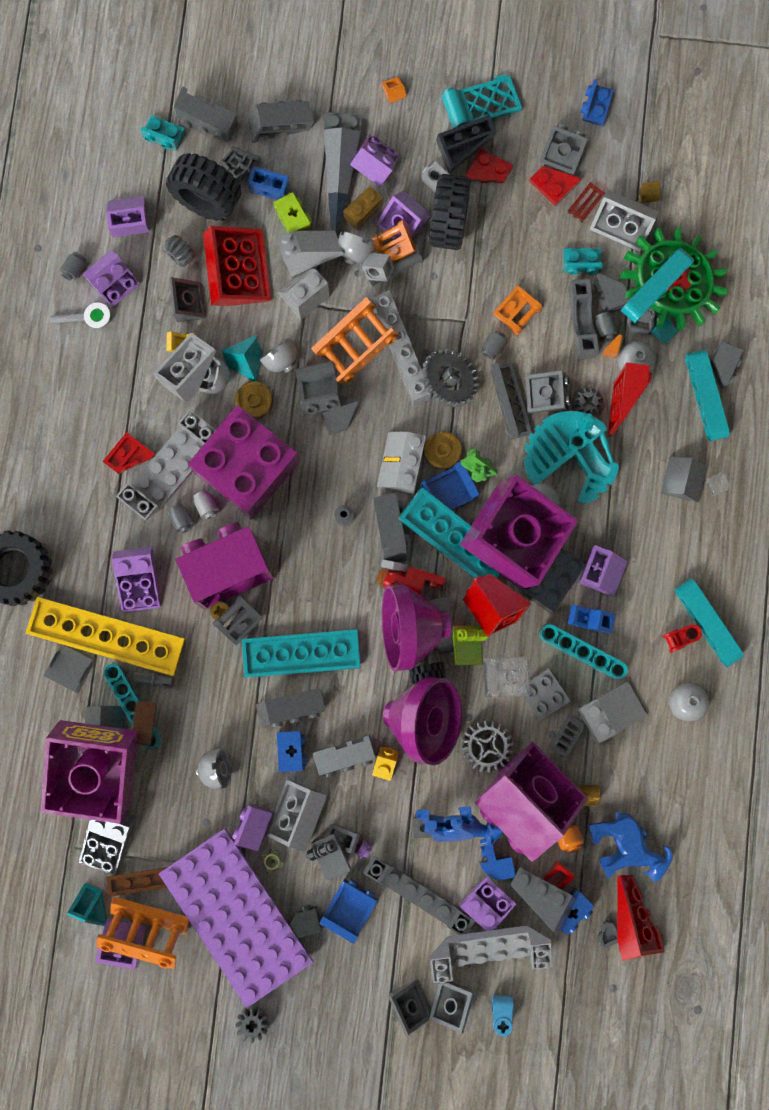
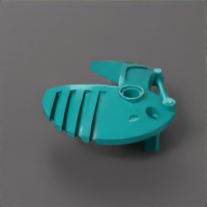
[523,411,619,504]

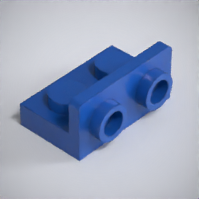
[580,79,613,126]

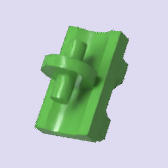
[461,448,498,482]

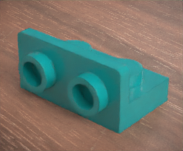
[140,115,185,151]
[563,248,603,275]

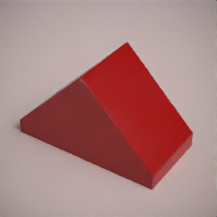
[542,860,576,890]

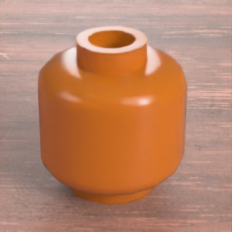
[557,825,584,854]

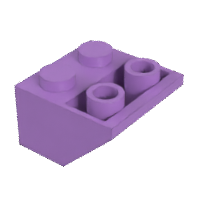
[350,134,400,187]
[106,196,150,237]
[83,250,140,307]
[578,545,628,597]
[232,804,274,851]
[459,876,516,931]
[96,919,147,969]

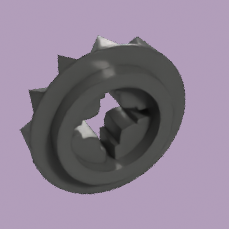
[573,387,603,416]

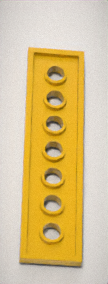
[25,597,185,676]

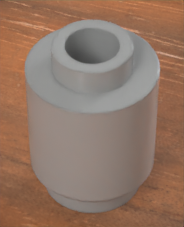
[193,490,219,520]

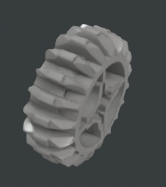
[461,720,514,773]

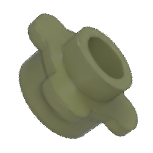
[261,850,284,873]

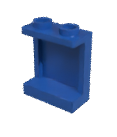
[419,461,479,511]
[319,879,378,944]

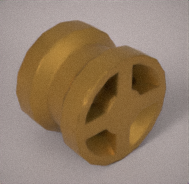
[210,602,229,620]

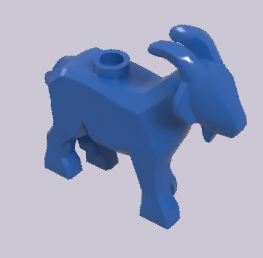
[416,806,503,845]
[588,811,673,882]

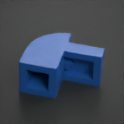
[568,605,616,633]
[479,844,515,880]

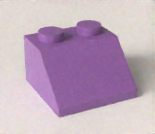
[376,191,431,240]

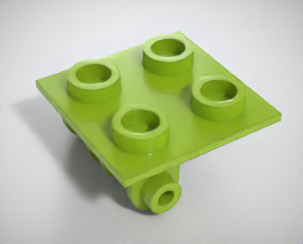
[452,626,489,665]

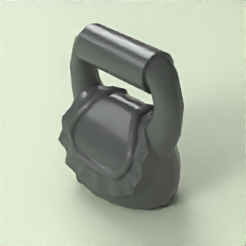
[627,308,656,335]

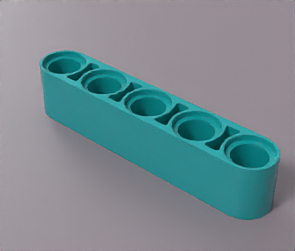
[621,247,695,323]
[685,349,730,442]
[674,578,744,668]
[539,624,628,679]
[104,664,162,749]

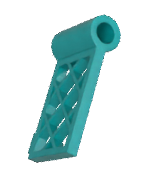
[441,74,522,128]

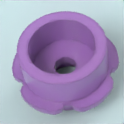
[354,839,372,858]

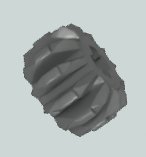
[163,235,195,267]
[235,1006,270,1043]

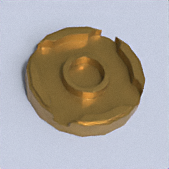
[235,381,273,419]
[424,431,462,470]

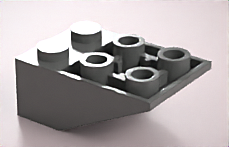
[79,812,136,875]

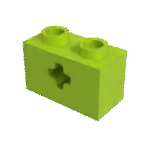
[273,192,312,233]

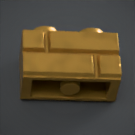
[343,185,383,230]

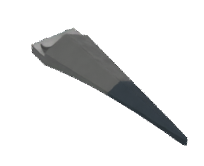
[324,112,362,238]

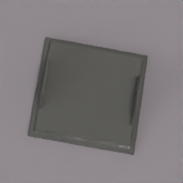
[43,644,96,693]

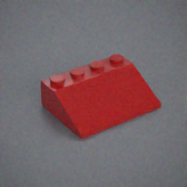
[203,226,271,306]
[607,362,652,437]

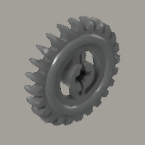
[421,348,479,407]

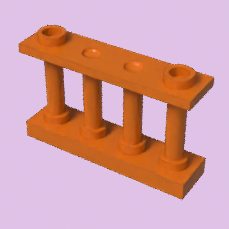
[311,297,400,385]
[97,897,190,969]

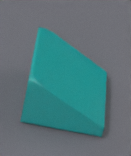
[651,317,678,345]

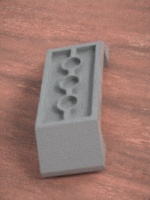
[116,409,216,521]
[430,926,552,983]

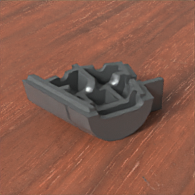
[219,146,261,181]

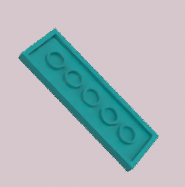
[398,488,499,579]
[242,629,360,678]

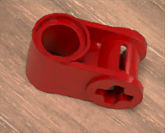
[662,624,702,653]

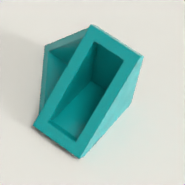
[221,335,263,382]
[67,883,107,926]

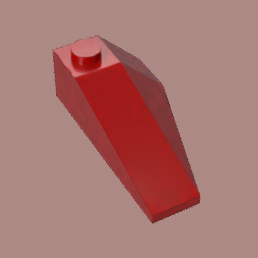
[617,874,665,961]

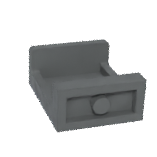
[295,361,341,415]

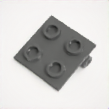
[518,668,571,721]
[305,834,352,880]

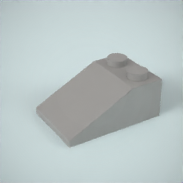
[277,231,343,277]
[153,333,216,403]
[577,681,647,743]

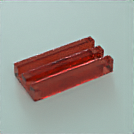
[567,182,605,223]

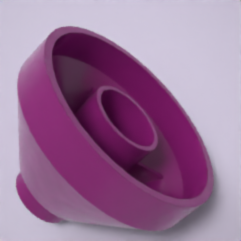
[382,584,451,671]
[383,677,462,765]

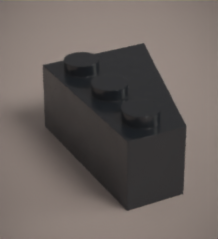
[436,115,496,174]

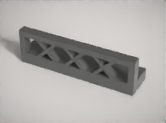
[490,362,532,440]

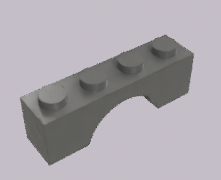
[568,279,599,360]

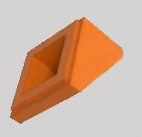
[381,76,406,103]
[602,334,623,358]

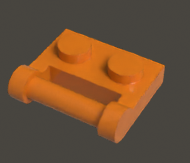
[372,219,417,263]
[493,285,543,335]

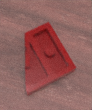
[465,148,513,183]
[529,166,581,206]
[102,432,155,474]

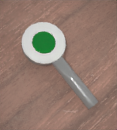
[50,303,111,329]

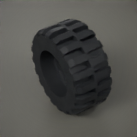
[166,153,242,221]
[429,174,471,250]
[0,530,53,606]

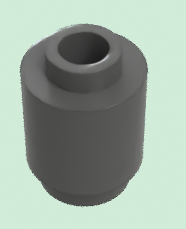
[60,252,86,281]
[595,312,618,342]
[481,330,507,360]
[168,504,194,533]
[334,505,354,527]

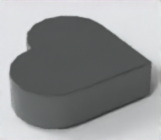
[597,921,618,948]

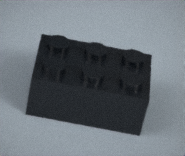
[520,548,586,614]

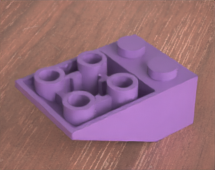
[112,546,160,612]

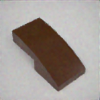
[132,701,157,746]

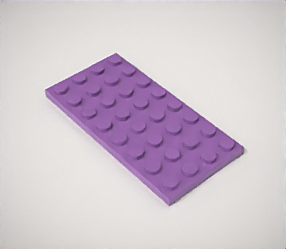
[159,828,313,1008]

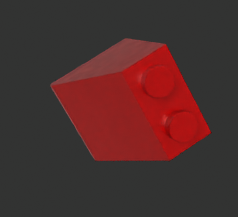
[462,574,531,637]

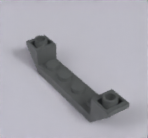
[363,856,475,935]

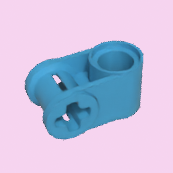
[492,995,513,1037]

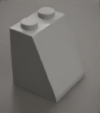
[277,269,329,320]

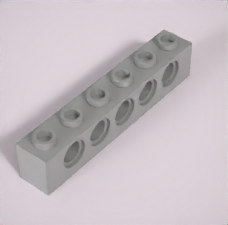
[372,291,431,406]

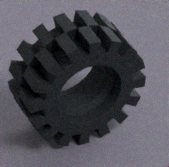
[409,662,446,683]

